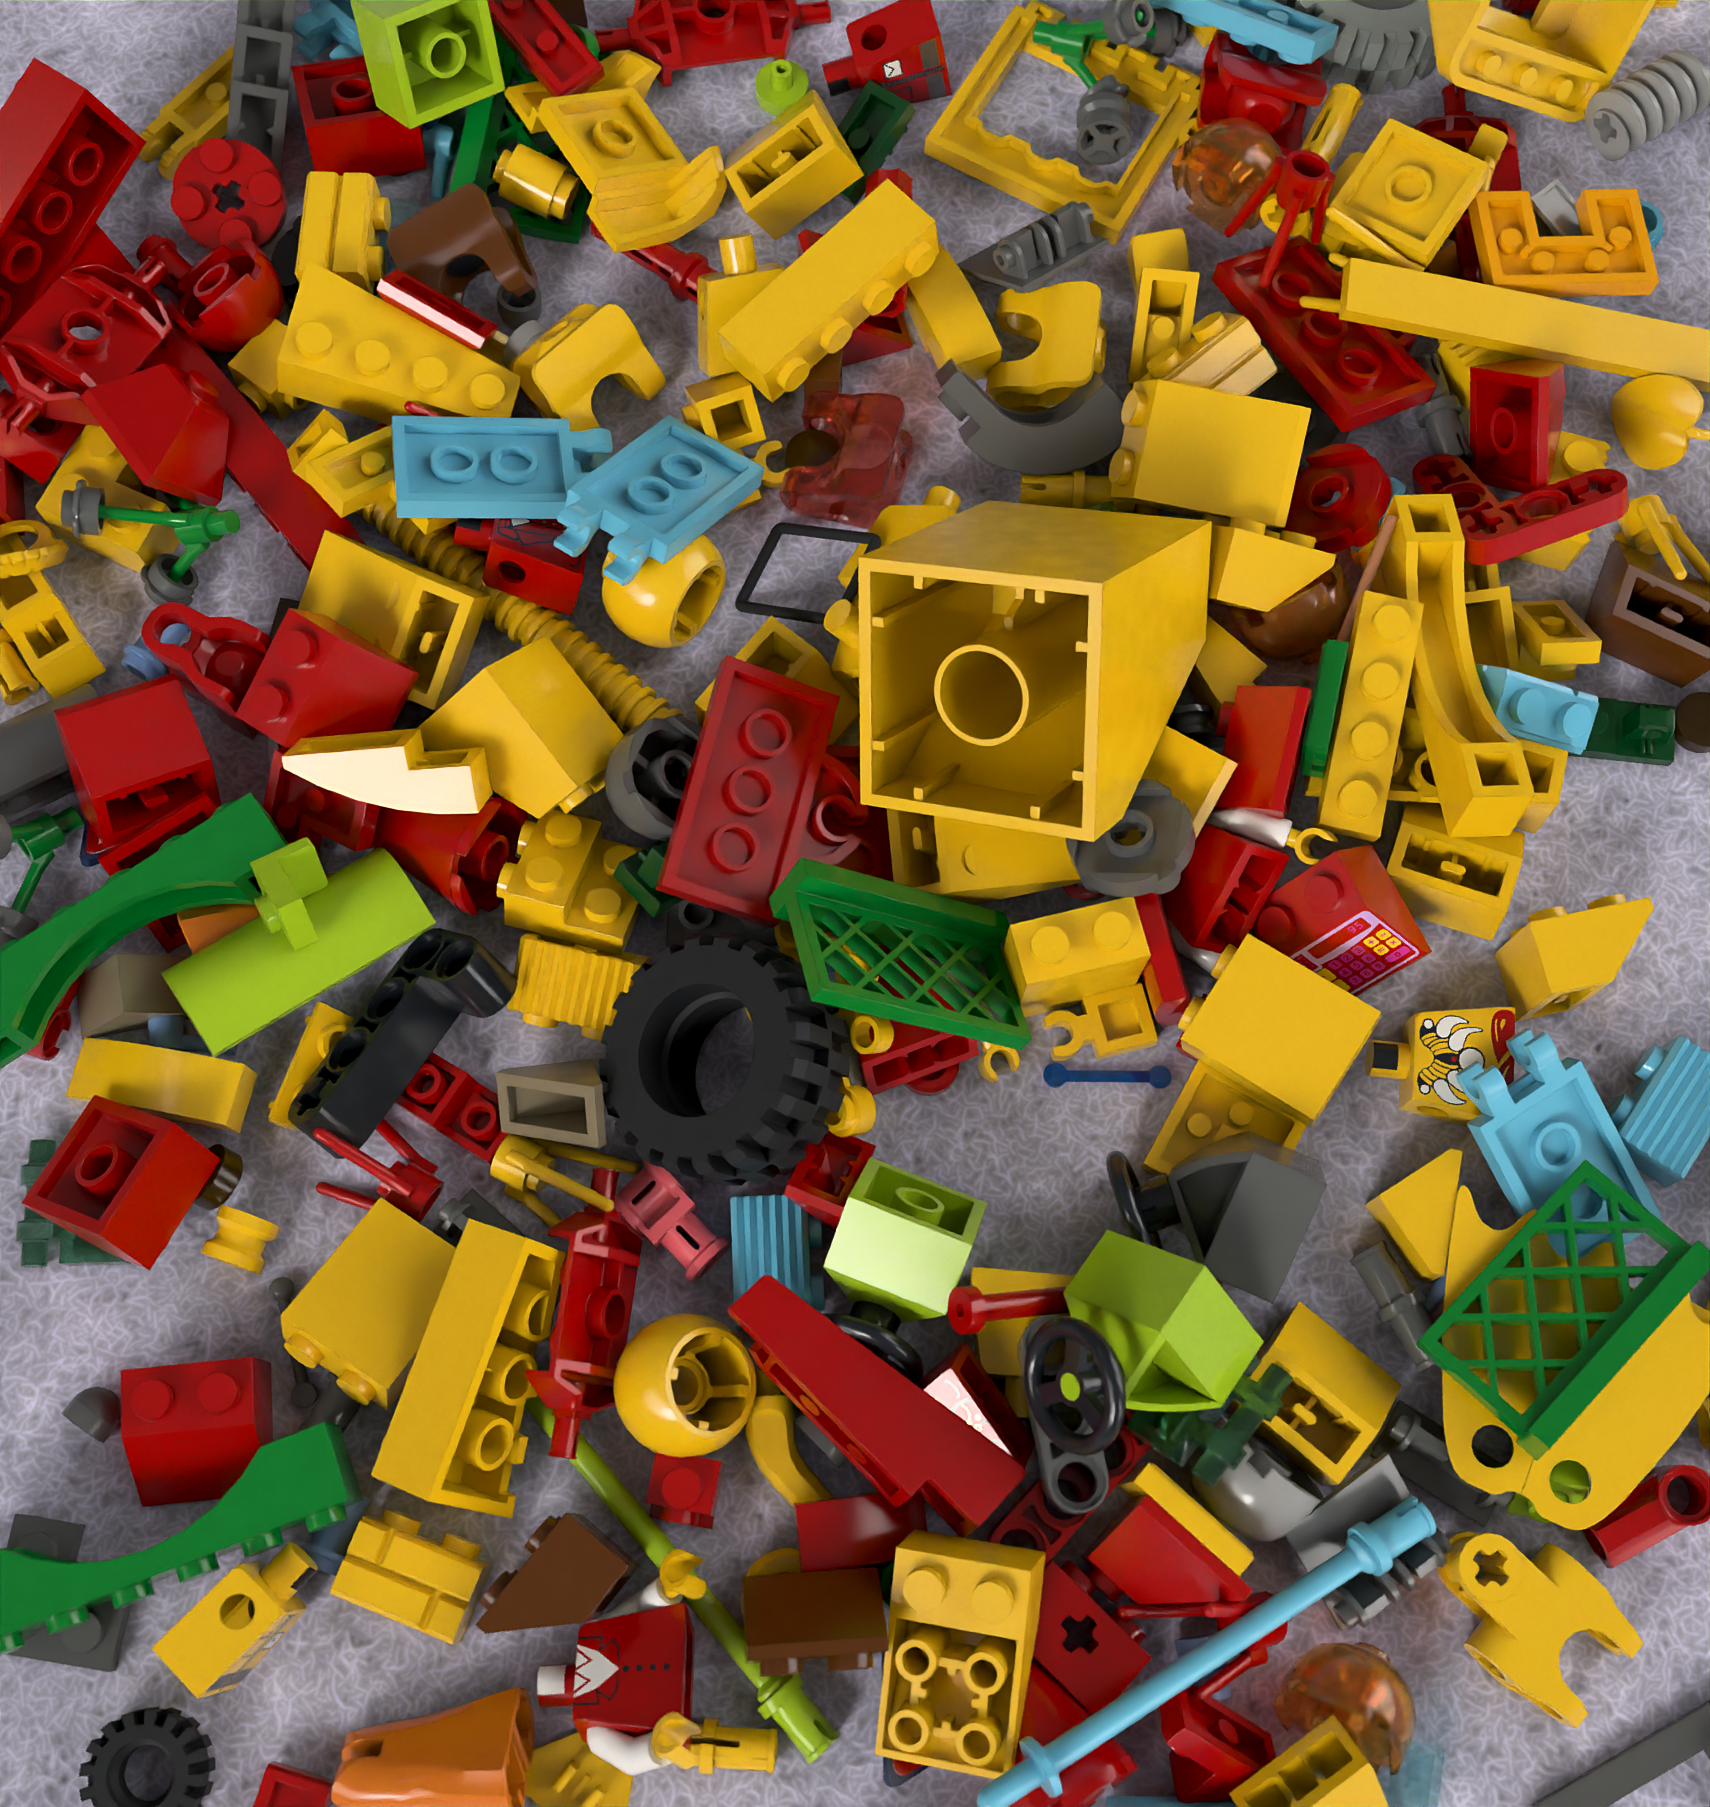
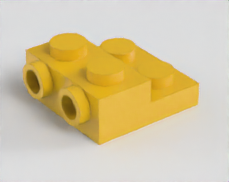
[497,809,642,955]

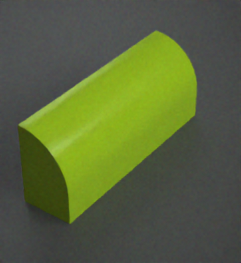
[161,846,436,1058]

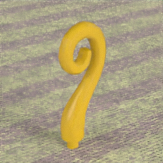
[740,1370,865,1661]

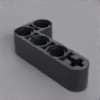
[288,928,517,1159]

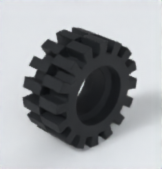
[79,1707,216,1807]

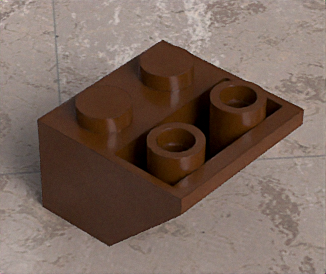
[1584,539,1710,688]
[475,1512,640,1634]
[741,1567,889,1677]

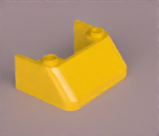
[1427,0,1656,123]

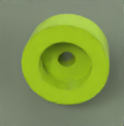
[755,60,809,116]

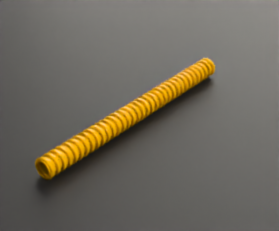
[355,496,695,732]

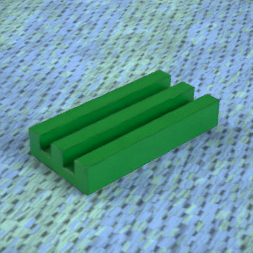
[1300,639,1349,778]

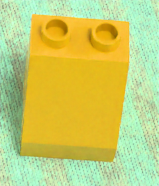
[858,500,1212,842]

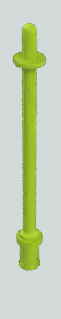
[524,1394,841,1764]

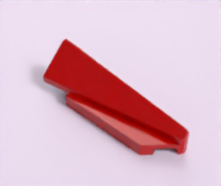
[727,1275,1026,1538]

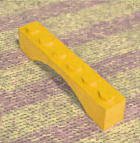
[1374,494,1535,838]

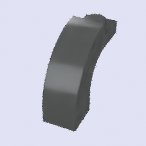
[935,358,1125,475]

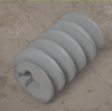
[1585,50,1710,161]

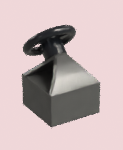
[1106,1130,1327,1304]

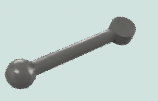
[269,1277,318,1408]

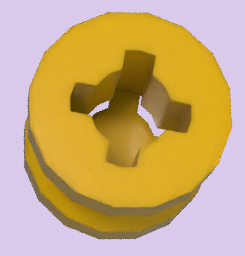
[200,1205,281,1275]

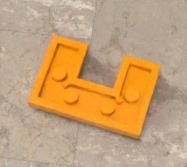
[1468,189,1659,297]

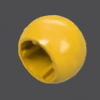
[602,533,726,649]
[614,1313,756,1457]

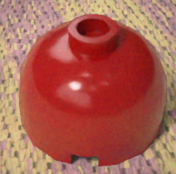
[167,238,285,353]

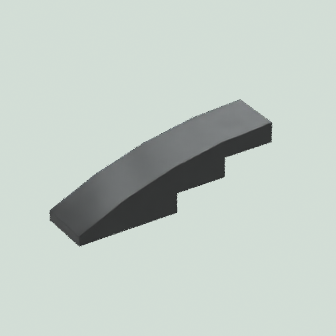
[221,0,296,198]

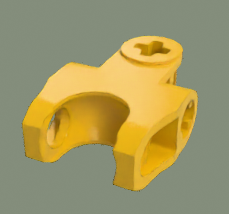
[1436,1531,1644,1729]

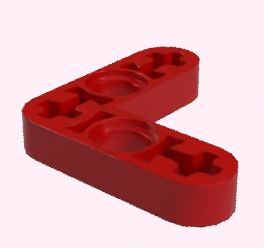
[1412,454,1629,565]

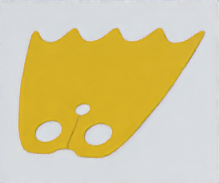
[1442,1185,1710,1530]

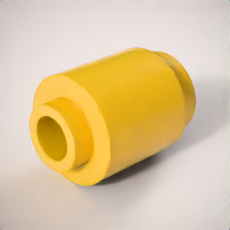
[493,143,580,220]

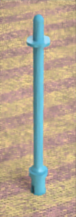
[977,1495,1437,1807]

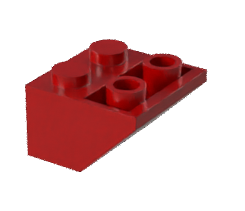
[53,673,222,847]

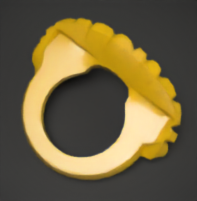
[0,520,69,579]

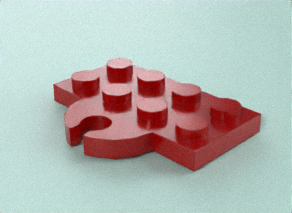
[1211,236,1437,433]
[655,655,868,928]

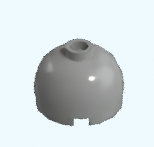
[1190,1411,1324,1541]

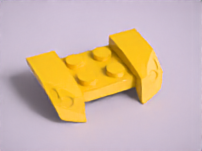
[504,50,727,253]

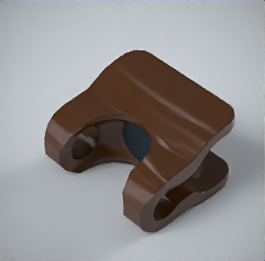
[387,183,538,306]

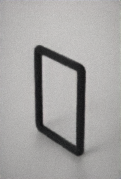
[735,522,881,625]

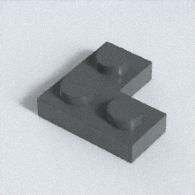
[6,1514,132,1672]

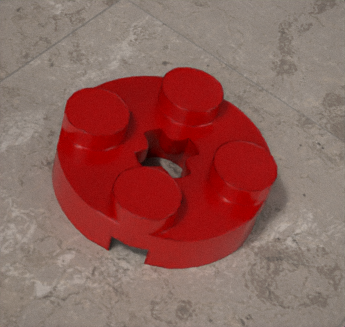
[170,138,288,252]
[1280,443,1391,553]

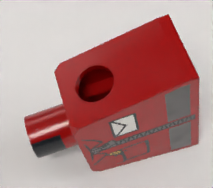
[821,0,952,104]

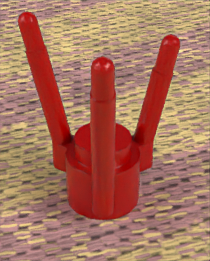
[1224,150,1336,288]
[313,1118,444,1223]
[1117,1591,1288,1702]

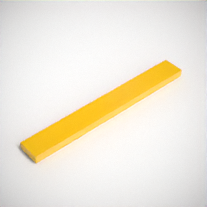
[1339,257,1710,393]

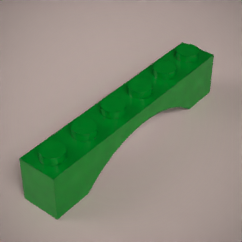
[0,792,289,1069]
[0,1422,363,1656]

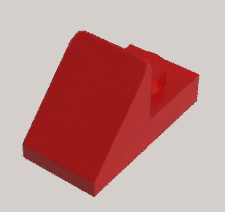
[1159,1685,1276,1804]

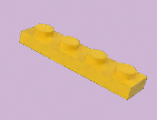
[1314,590,1424,842]

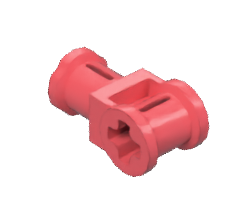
[614,1160,732,1283]

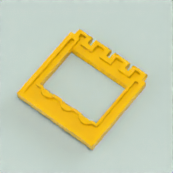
[924,0,1200,246]

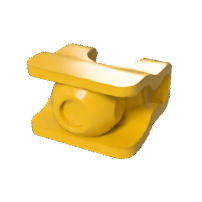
[985,281,1107,412]
[509,303,666,431]

